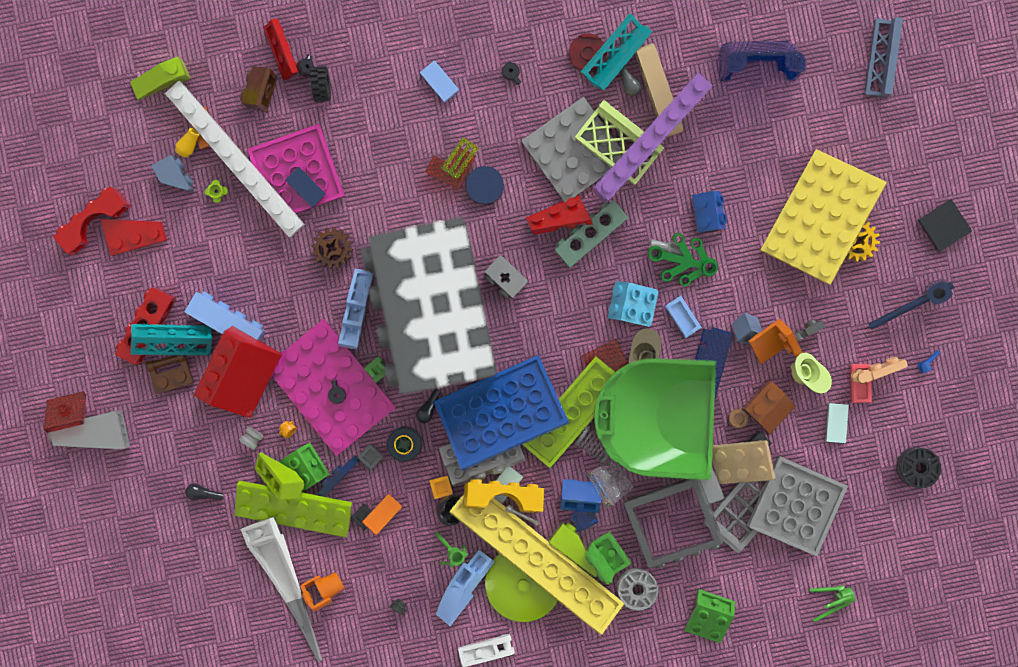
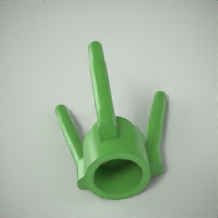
[435,532,468,568]
[809,585,856,622]

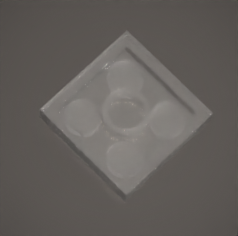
[587,457,634,508]

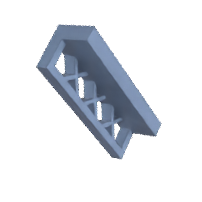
[864,17,903,98]

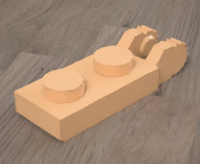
[850,357,908,383]

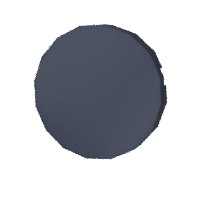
[466,166,504,204]

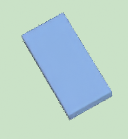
[420,60,459,103]
[664,296,702,338]

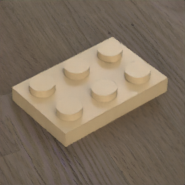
[712,440,775,484]

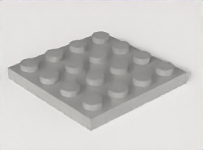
[521,96,622,202]
[747,456,848,556]

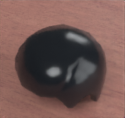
[436,495,460,526]

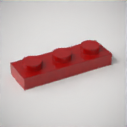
[263,18,298,80]

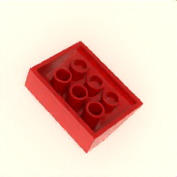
[193,326,283,418]

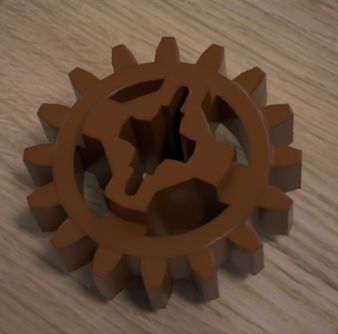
[311,227,354,269]

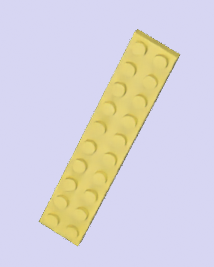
[449,494,624,635]

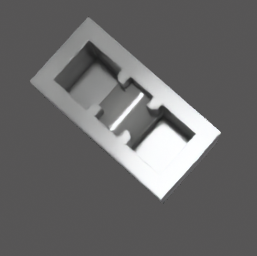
[485,255,528,299]

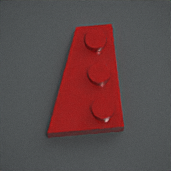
[526,195,593,235]
[100,219,167,256]

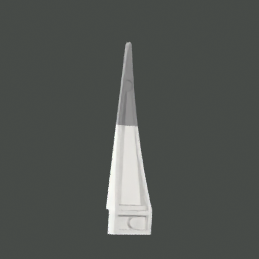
[241,517,322,662]

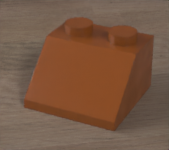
[741,380,796,434]

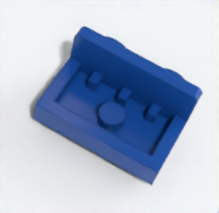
[692,191,727,233]

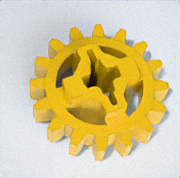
[846,222,880,262]

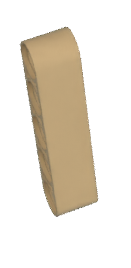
[635,43,683,138]

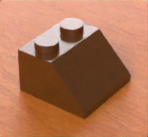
[240,66,278,113]

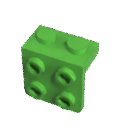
[586,531,631,585]

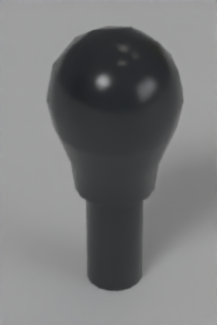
[416,388,441,423]
[185,483,223,501]

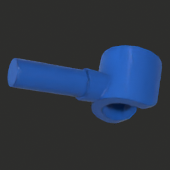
[918,350,941,373]

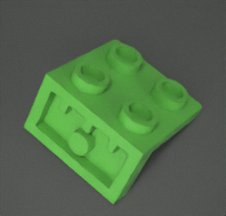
[279,442,330,492]
[685,589,735,643]

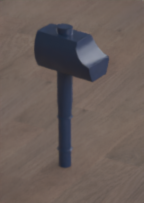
[868,279,954,330]

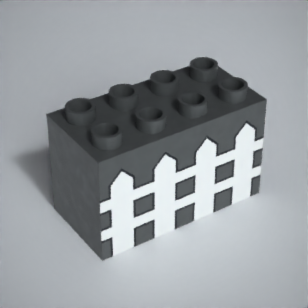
[361,217,497,394]

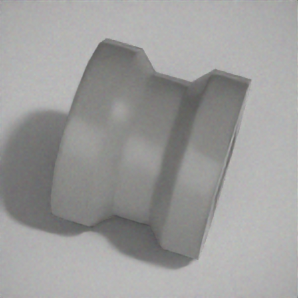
[239,426,264,450]

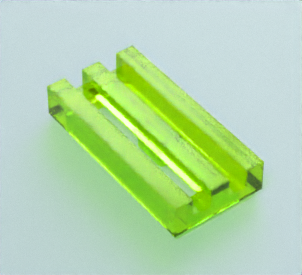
[441,137,479,180]

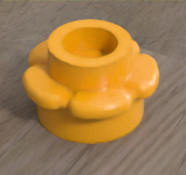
[279,421,297,439]

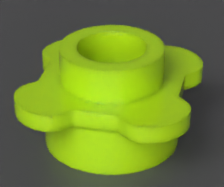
[205,180,228,203]

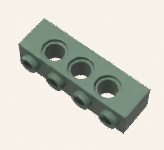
[555,200,629,268]

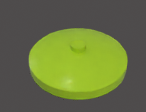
[485,553,558,622]

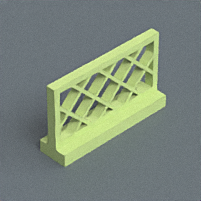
[574,100,664,186]

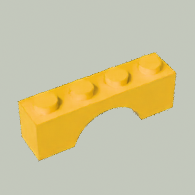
[463,479,544,513]

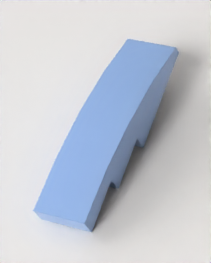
[338,269,374,350]

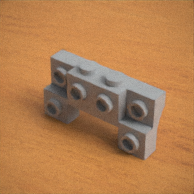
[439,444,526,487]

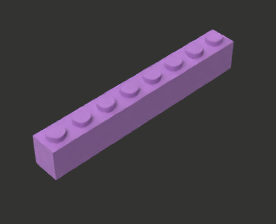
[591,73,713,204]

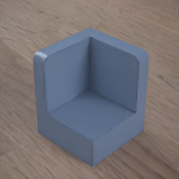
[732,313,763,346]

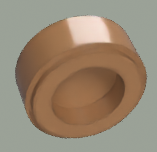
[728,409,748,428]

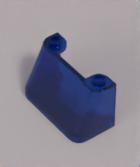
[719,41,806,82]

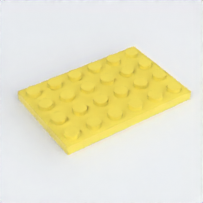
[761,149,887,285]

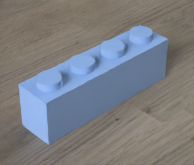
[185,291,266,341]

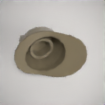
[629,328,661,364]

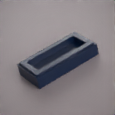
[285,167,327,208]

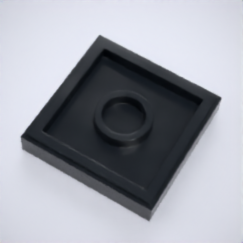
[917,199,972,252]

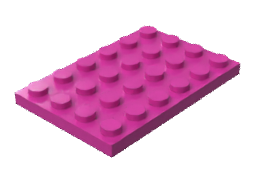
[272,319,396,456]

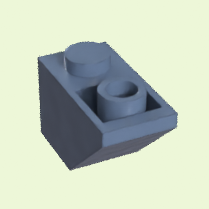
[151,154,194,192]

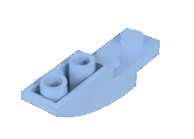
[436,550,495,626]

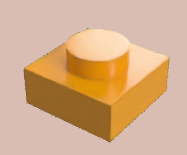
[430,475,453,499]

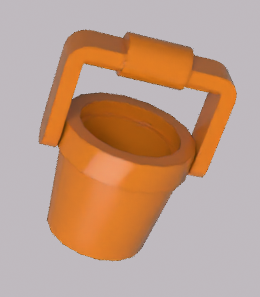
[301,572,345,611]

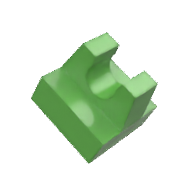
[364,356,386,383]

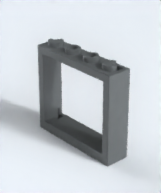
[624,479,724,569]

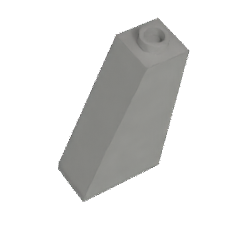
[48,410,130,449]

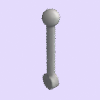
[505,505,539,525]

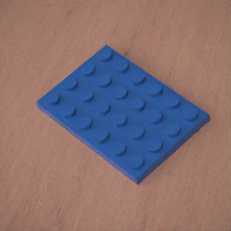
[434,355,569,471]

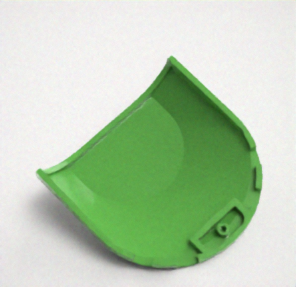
[595,358,716,480]

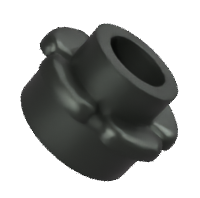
[390,599,408,615]

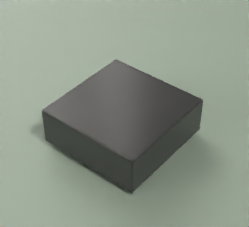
[357,443,384,470]

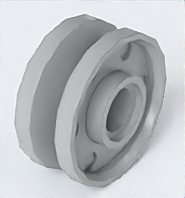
[617,568,658,611]

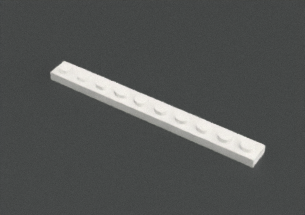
[165,81,305,238]

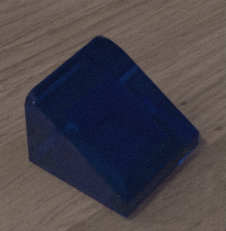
[571,511,598,532]

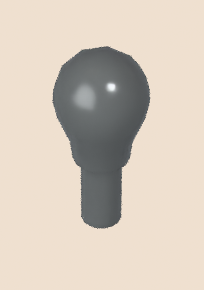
[620,65,641,96]

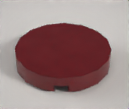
[569,33,607,72]

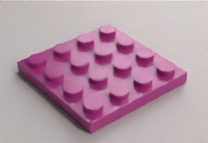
[247,124,345,222]

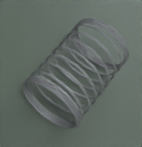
[574,425,609,463]

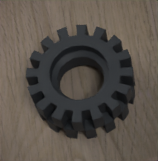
[310,66,331,102]

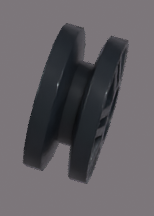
[896,447,941,488]

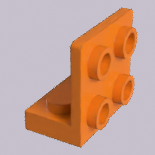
[749,319,802,364]

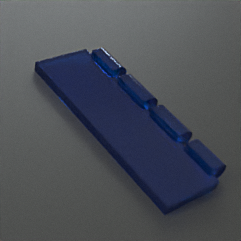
[695,327,734,398]

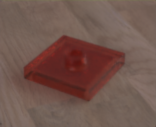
[44,391,86,433]

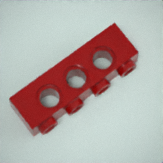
[115,287,177,365]

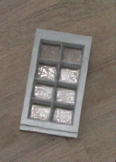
[703,481,766,554]

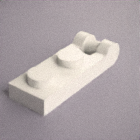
[458,634,515,667]

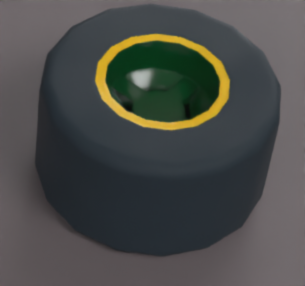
[387,427,422,462]

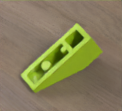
[130,56,191,100]
[255,453,304,500]
[549,522,597,578]

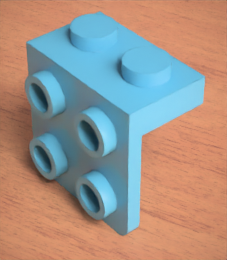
[608,281,658,327]

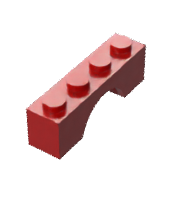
[53,187,131,255]

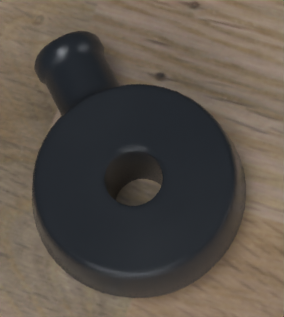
[296,54,314,77]
[502,62,521,85]
[328,380,346,404]

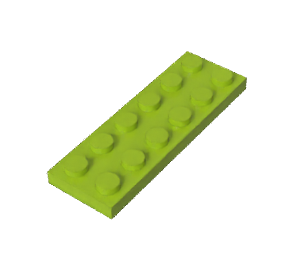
[522,356,615,468]
[234,480,352,537]

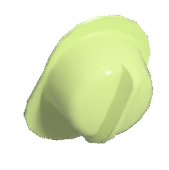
[790,353,832,393]

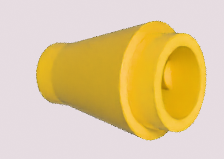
[175,128,200,157]

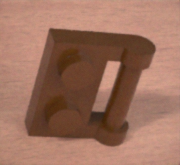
[146,355,195,394]

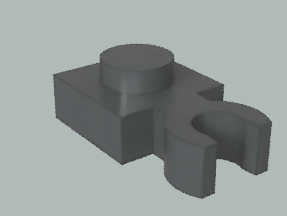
[794,319,825,341]

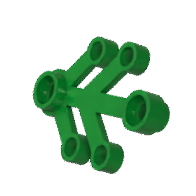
[647,233,718,286]

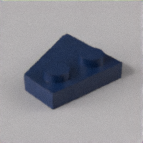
[318,455,360,497]

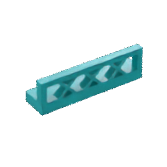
[581,14,652,91]
[130,324,212,356]

